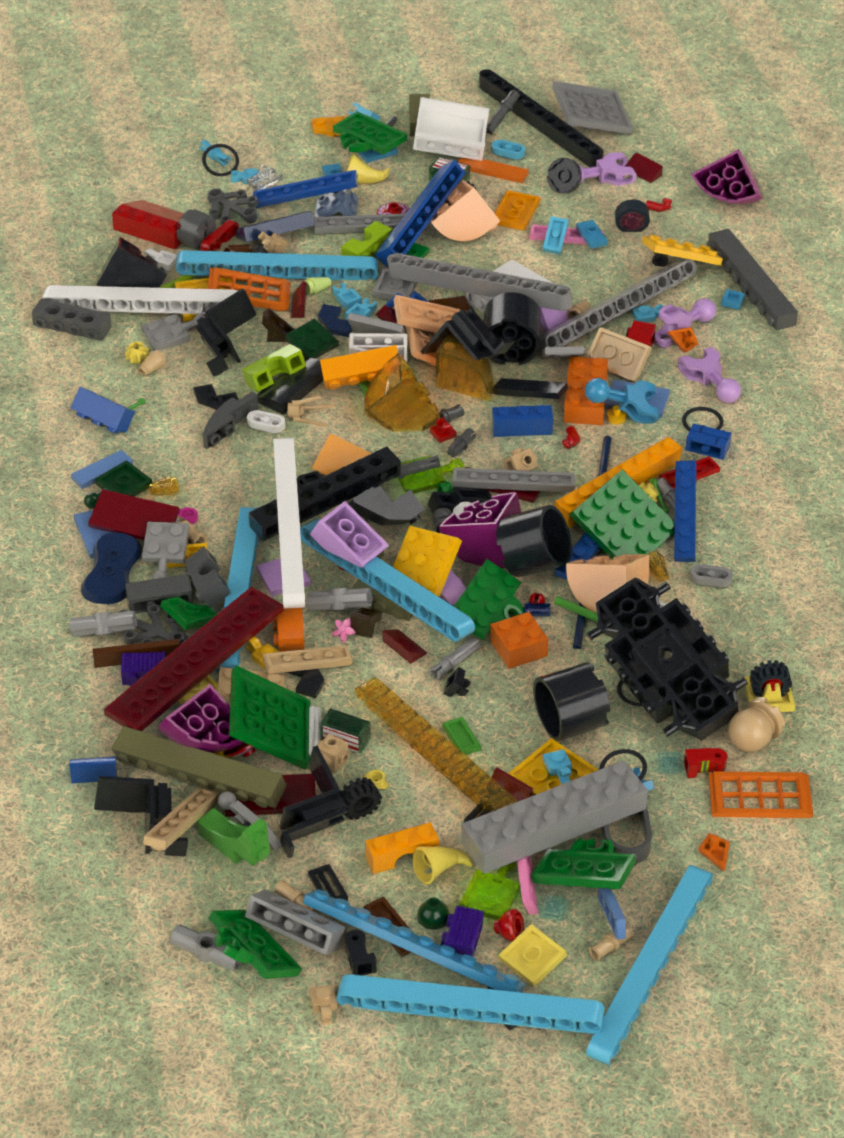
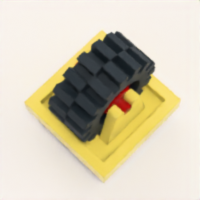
[744,660,795,712]

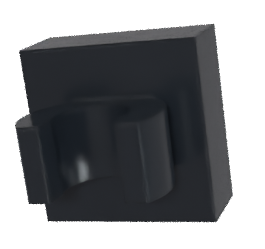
[443,667,471,697]

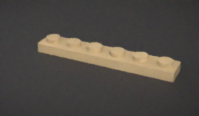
[143,787,220,850]

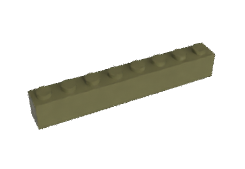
[111,726,287,809]

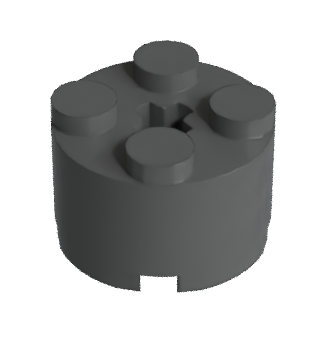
[177,209,216,251]

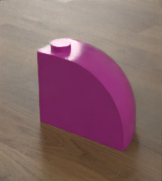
[691,149,764,205]
[439,492,521,569]
[158,684,245,753]

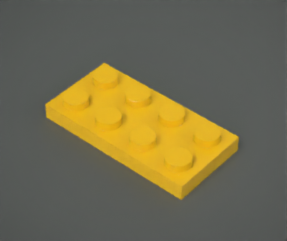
[641,234,723,266]

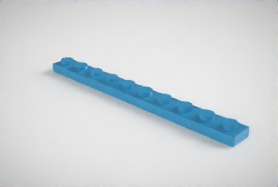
[303,889,526,993]

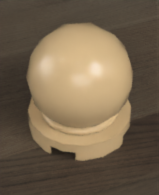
[728,697,785,753]

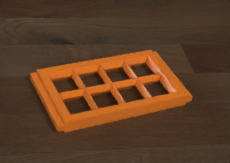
[207,267,291,312]
[708,771,813,818]

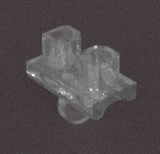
[247,165,283,192]

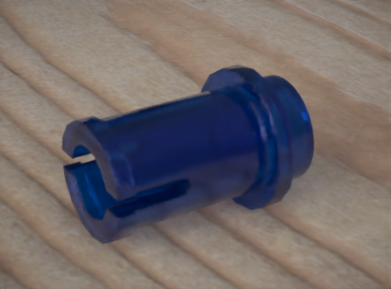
[523,601,551,617]

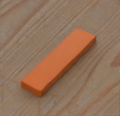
[458,158,529,183]

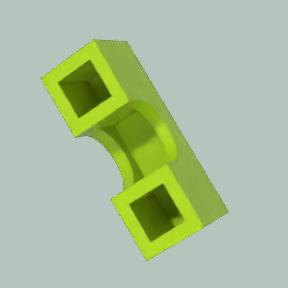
[341,221,392,257]
[241,344,307,392]

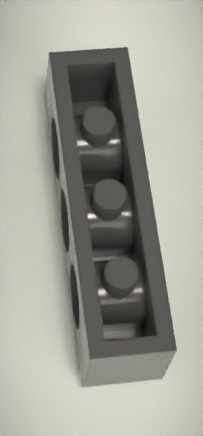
[32,298,112,341]

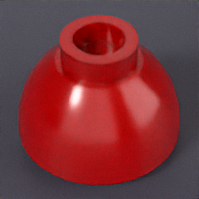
[494,909,525,942]

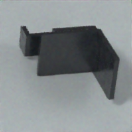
[195,288,257,377]
[421,307,515,361]
[279,745,347,858]
[94,776,188,856]

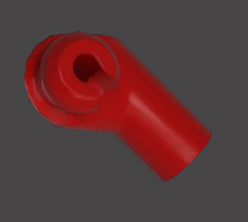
[646,198,672,212]
[562,426,580,449]

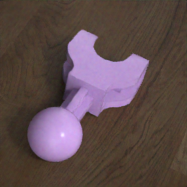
[579,152,637,186]
[654,298,716,348]
[678,347,741,403]

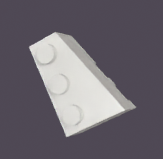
[349,333,408,377]

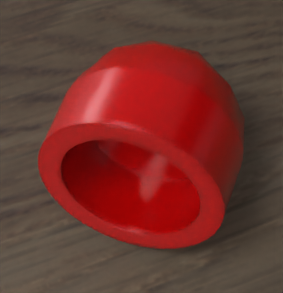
[529,592,546,610]

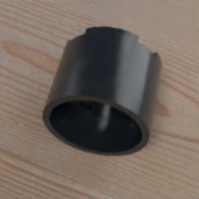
[483,292,541,365]
[496,505,572,577]
[533,662,610,742]

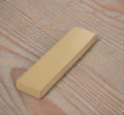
[263,645,353,674]

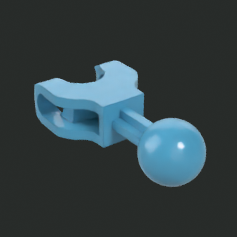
[585,378,659,424]

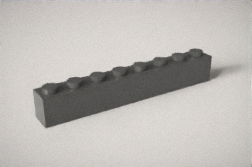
[707,228,798,331]

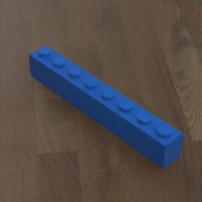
[375,160,466,268]

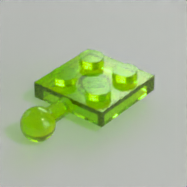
[397,455,465,494]
[459,861,520,920]

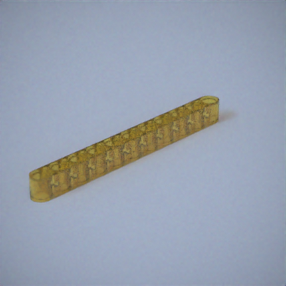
[355,677,518,813]

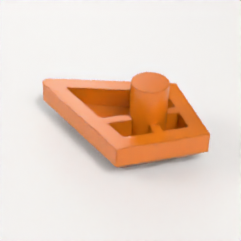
[667,327,698,353]
[698,833,730,871]

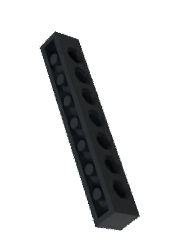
[249,446,401,541]

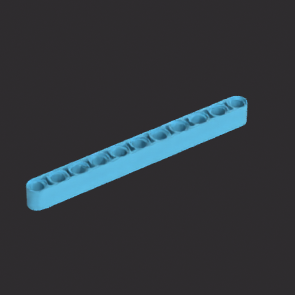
[176,250,378,280]
[215,507,258,672]
[300,519,475,642]
[586,865,713,1065]
[336,975,605,1033]

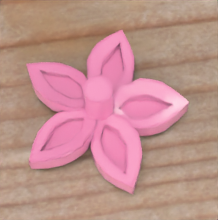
[331,618,356,643]

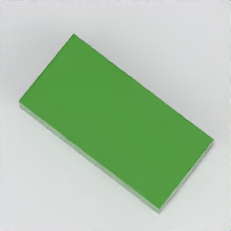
[442,717,481,757]

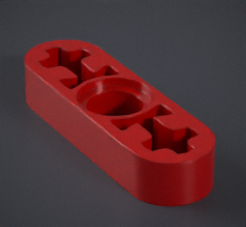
[200,220,239,251]

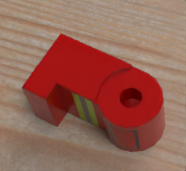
[683,748,728,778]

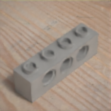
[245,889,346,955]

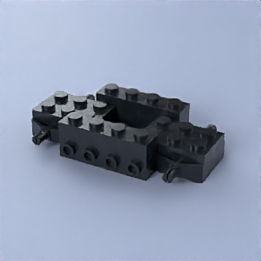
[587,577,748,741]

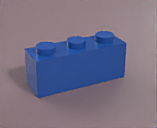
[71,387,135,434]
[492,405,553,437]

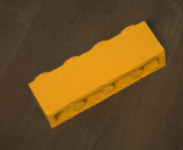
[320,345,402,389]

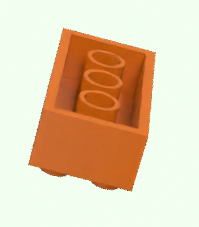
[564,356,608,425]

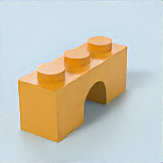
[365,822,439,874]

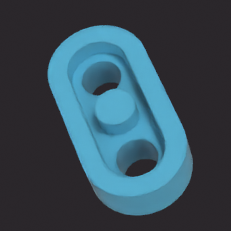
[492,140,525,159]

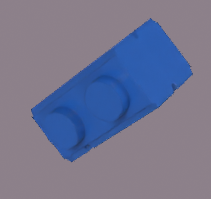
[685,423,732,460]

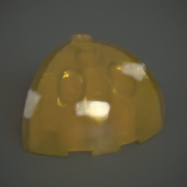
[436,334,494,402]
[364,353,440,432]

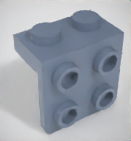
[315,189,359,217]

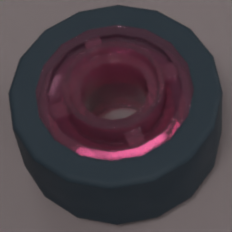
[615,199,650,232]

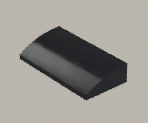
[257,358,324,414]

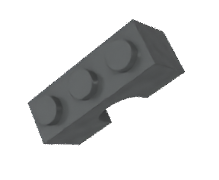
[184,546,231,608]

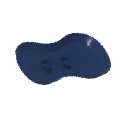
[81,532,142,604]

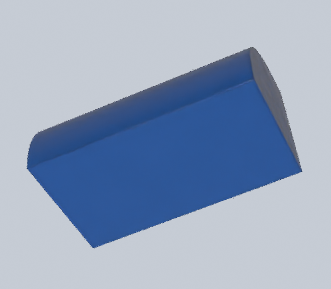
[69,756,117,783]

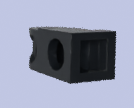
[345,930,377,976]

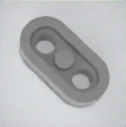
[690,564,733,587]

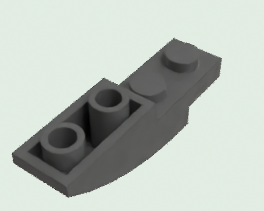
[203,392,258,449]

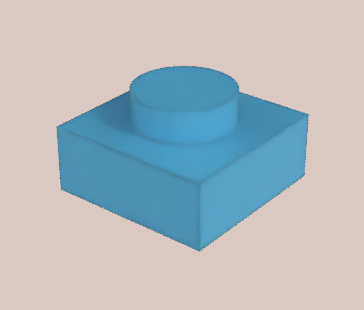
[721,289,745,310]

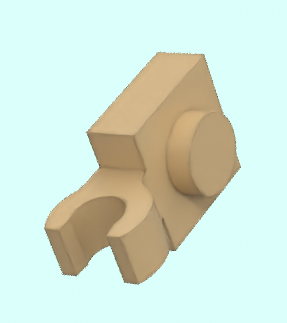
[258,232,290,254]
[309,985,337,1025]

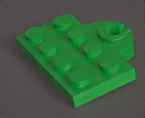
[333,111,408,155]
[454,559,524,640]
[531,837,636,890]
[208,909,302,979]

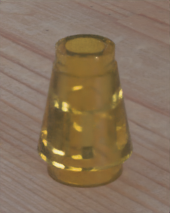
[149,475,180,496]
[648,551,670,582]

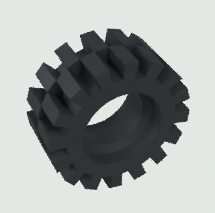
[340,777,382,820]

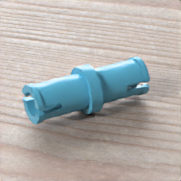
[199,140,231,166]

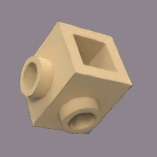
[502,447,538,471]
[317,734,349,773]

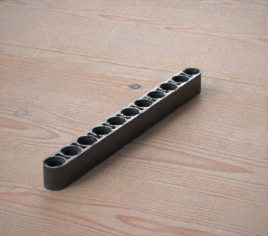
[479,69,604,168]

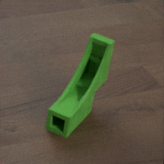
[197,808,270,866]

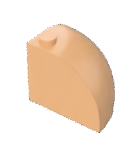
[431,180,500,241]
[566,554,649,613]

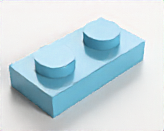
[543,216,569,255]

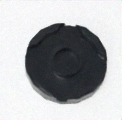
[547,158,582,194]

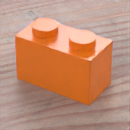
[273,608,305,652]

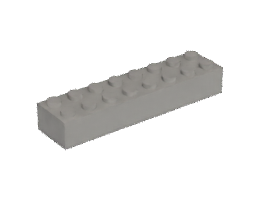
[461,760,648,874]

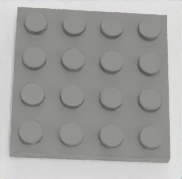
[552,81,633,134]

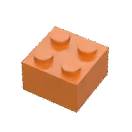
[490,612,548,669]

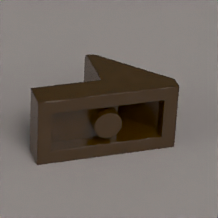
[262,308,295,342]
[350,608,383,638]

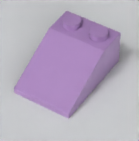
[310,501,389,568]

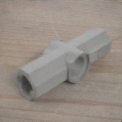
[306,588,373,611]
[69,611,137,637]
[170,924,241,971]

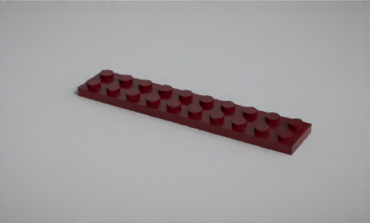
[104,586,284,731]

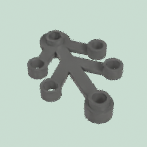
[207,188,259,225]
[118,604,189,645]

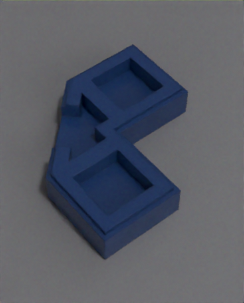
[318,304,352,337]

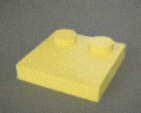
[498,924,567,986]

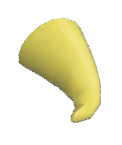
[347,153,390,184]
[413,846,473,885]

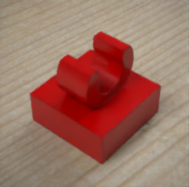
[430,417,457,443]

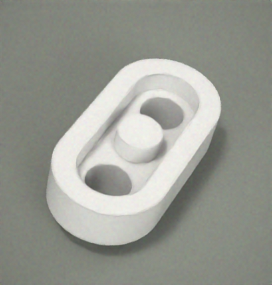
[247,410,285,433]

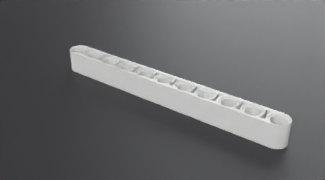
[42,285,238,314]
[273,438,305,609]

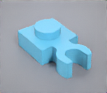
[231,168,262,184]
[332,282,362,310]
[345,298,377,319]
[631,305,664,322]

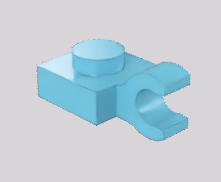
[349,103,381,121]
[543,749,572,784]

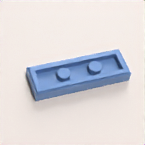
[71,450,133,489]
[598,888,626,940]

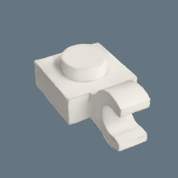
[144,248,177,271]

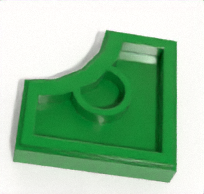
[160,597,217,630]

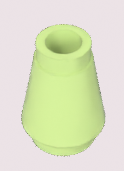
[304,277,331,296]

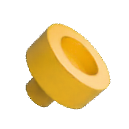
[606,405,626,425]

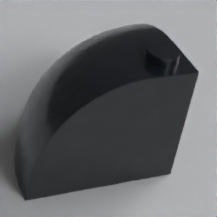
[96,237,167,288]

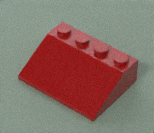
[112,200,184,250]

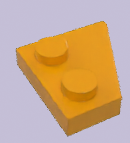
[311,116,346,137]

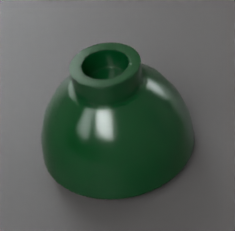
[417,897,450,930]

